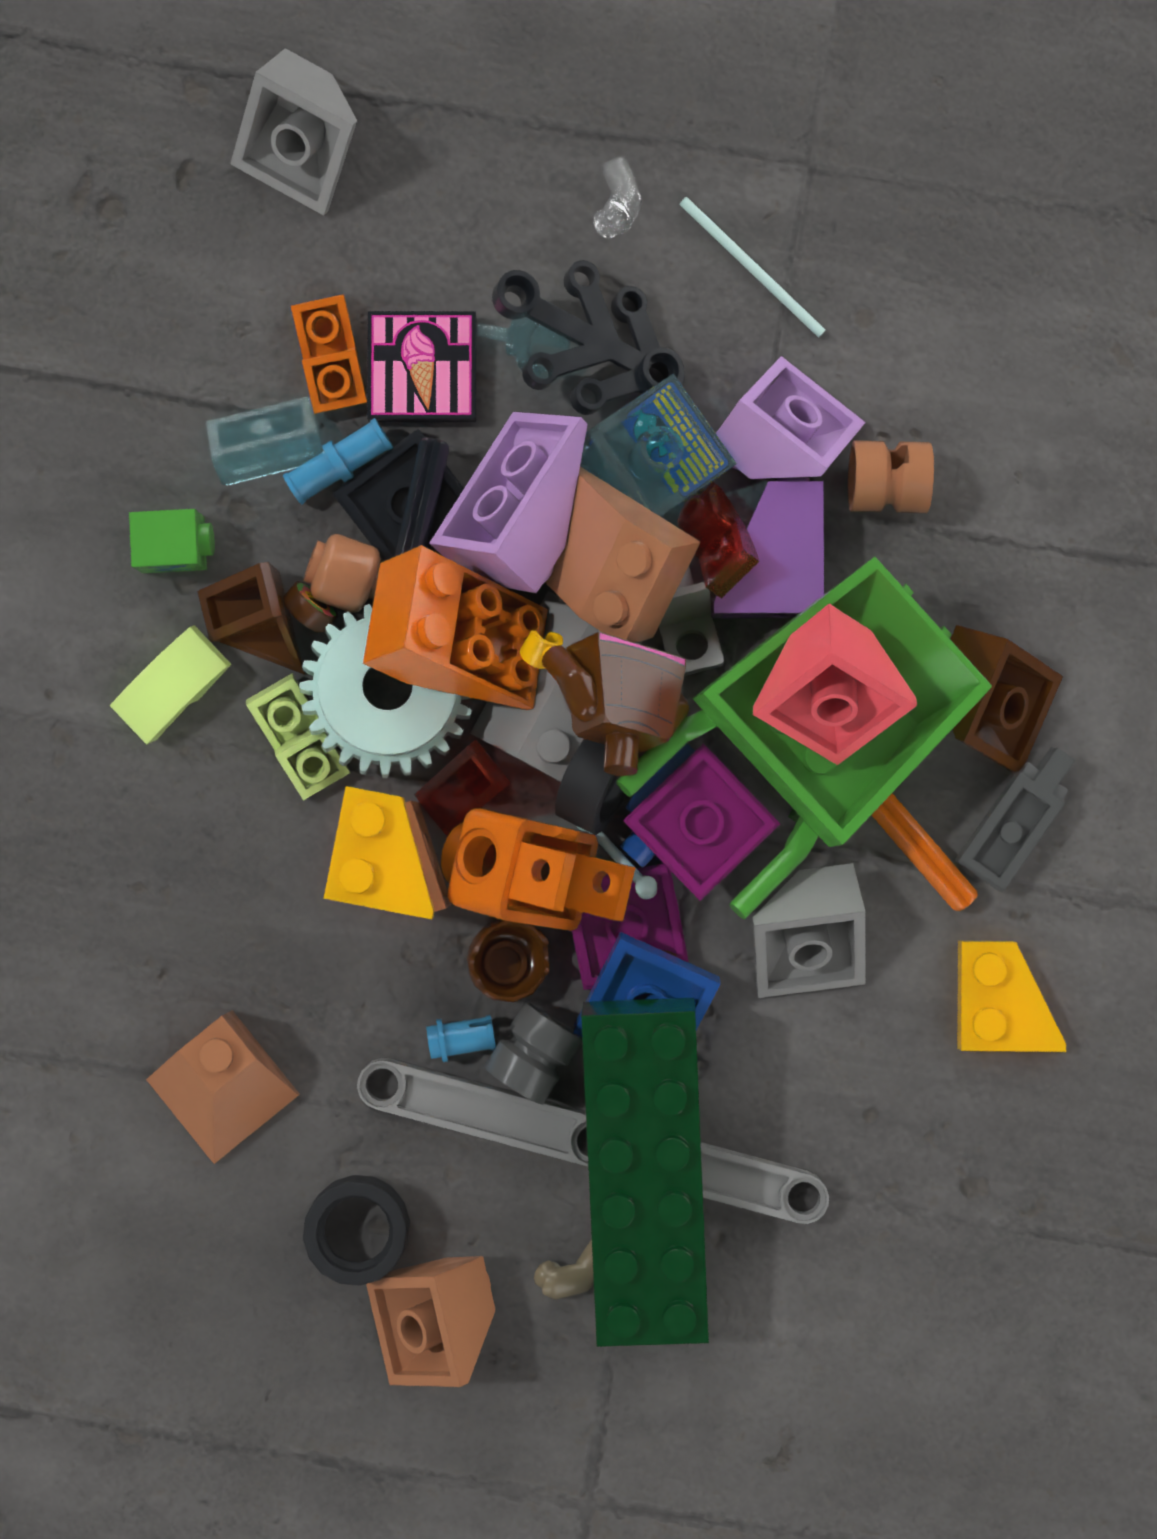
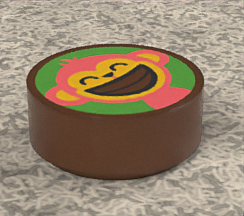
[283,581,338,632]

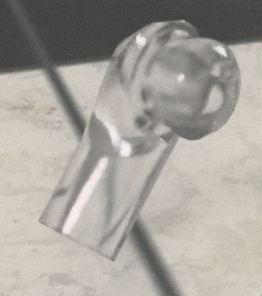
[593,156,642,239]

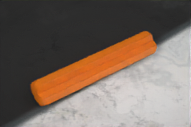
[871,793,978,911]

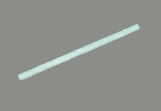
[679,197,826,338]

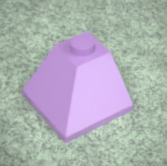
[712,356,866,479]

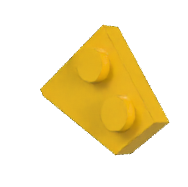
[323,786,435,920]
[957,940,1066,1052]

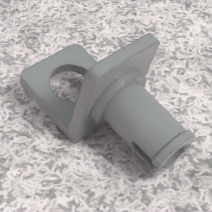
[659,566,724,676]

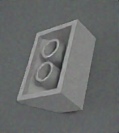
[470,592,643,783]

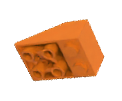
[363,545,548,710]

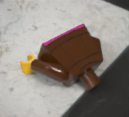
[520,630,690,776]

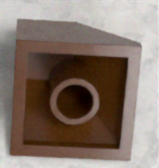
[950,625,1063,773]

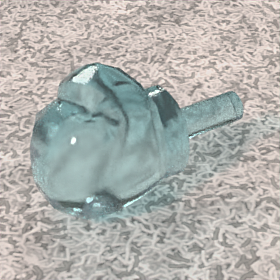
[476,317,571,378]

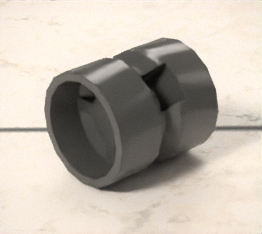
[484,1001,583,1105]

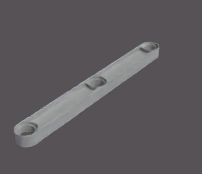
[357,1058,829,1224]

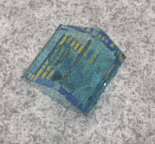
[581,373,737,518]

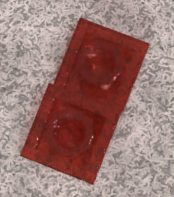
[677,482,760,599]

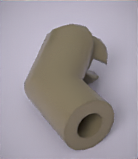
[534,1239,594,1300]

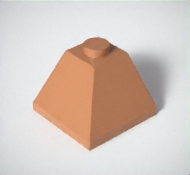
[146,1010,300,1164]
[366,1256,496,1387]

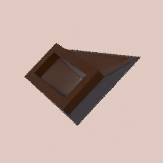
[197,562,305,675]

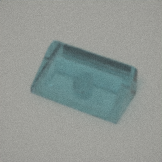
[206,396,324,485]

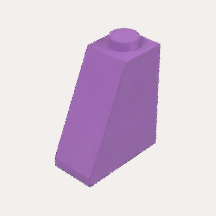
[711,477,824,619]

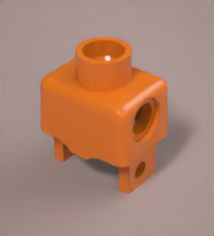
[441,808,636,931]

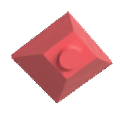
[753,604,917,765]

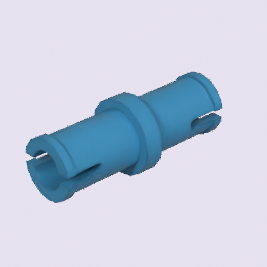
[283,418,393,505]

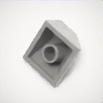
[230,48,357,216]
[753,863,865,998]

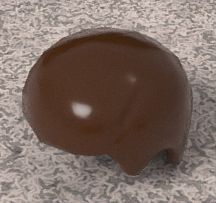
[467,919,550,1003]

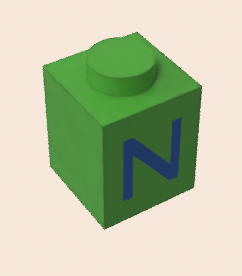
[129,509,215,573]

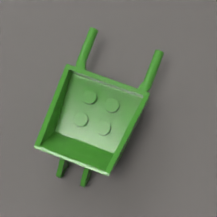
[616,556,992,919]

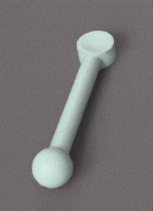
[576,826,657,899]

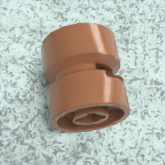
[848,440,934,514]

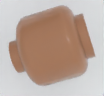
[303,534,381,613]

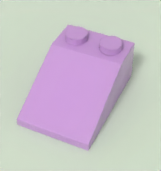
[429,412,588,593]

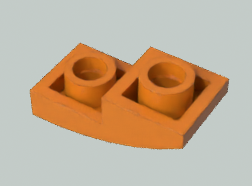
[291,294,367,414]

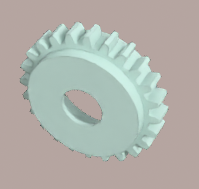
[299,604,472,778]

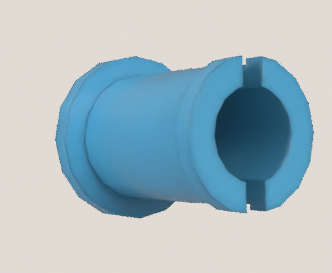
[426,1015,496,1063]

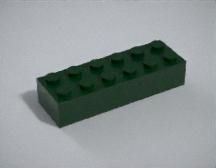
[581,998,709,1347]

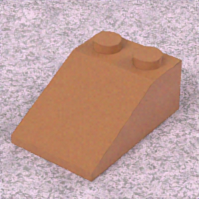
[546,466,700,643]

